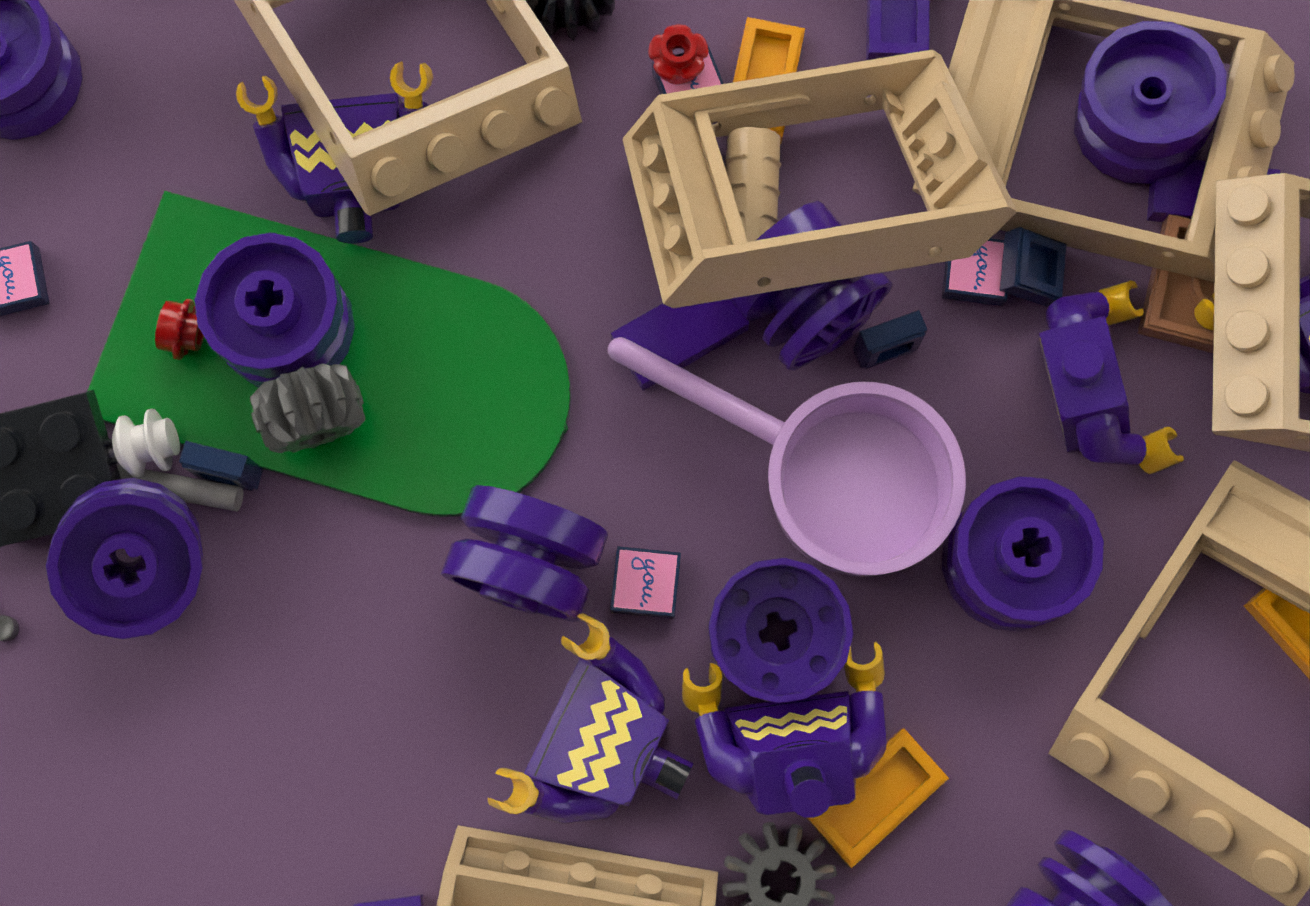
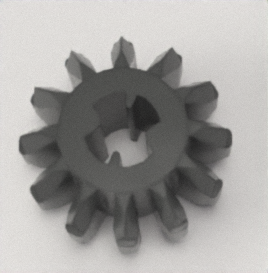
[250,363,365,453]
[722,822,837,906]

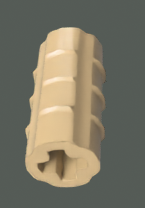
[725,127,782,242]

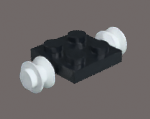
[0,390,180,547]

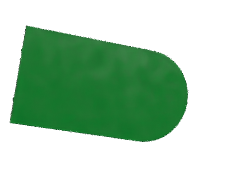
[87,190,571,517]

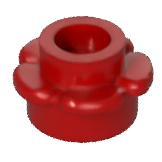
[648,24,709,84]
[155,299,204,360]

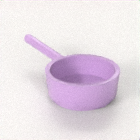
[607,337,966,577]

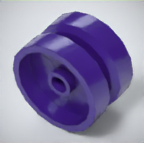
[0,0,83,140]
[1074,21,1227,184]
[194,233,355,388]
[942,476,1104,632]
[46,478,203,639]
[440,485,609,622]

